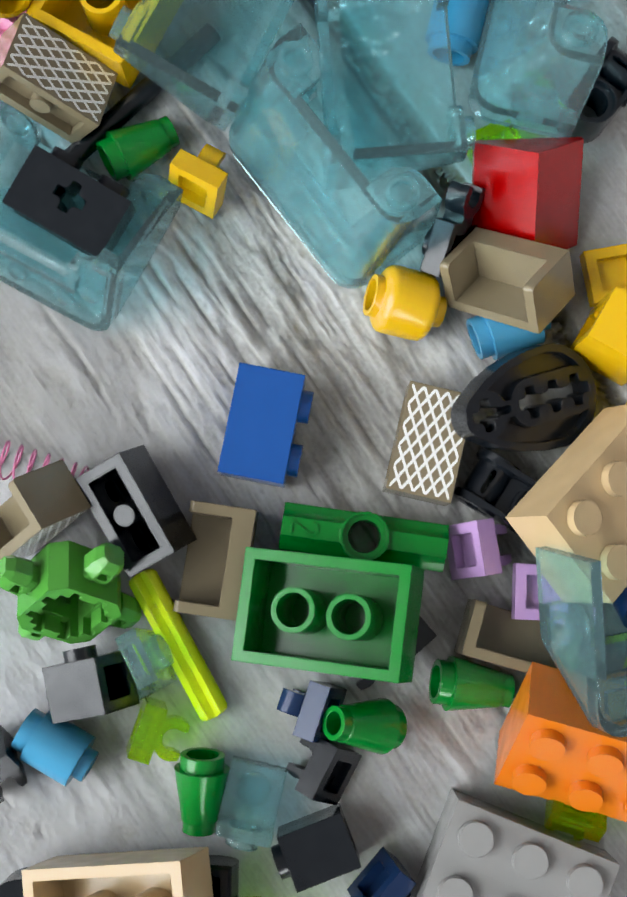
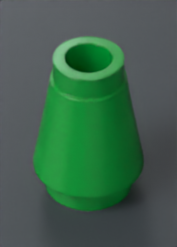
[96,116,180,181]
[429,655,515,711]
[322,698,407,755]
[174,747,230,837]

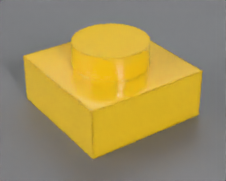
[579,243,627,308]

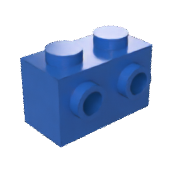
[217,362,314,488]

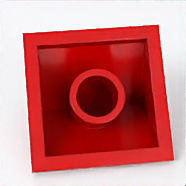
[472,137,584,249]

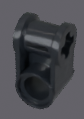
[558,36,627,143]
[453,447,537,535]

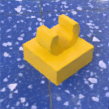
[167,144,228,219]

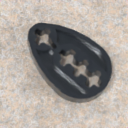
[451,344,597,452]

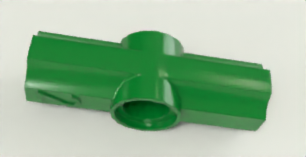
[279,502,449,573]

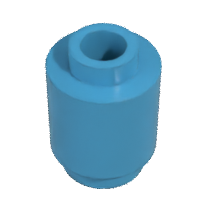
[427,0,489,66]
[466,316,551,360]
[11,708,99,787]

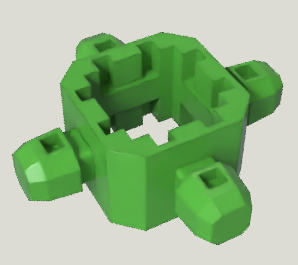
[0,540,142,644]

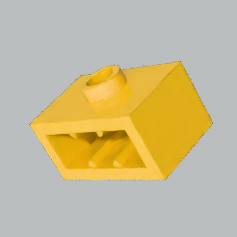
[570,286,627,386]

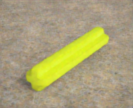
[129,568,227,721]

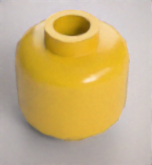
[363,265,447,341]

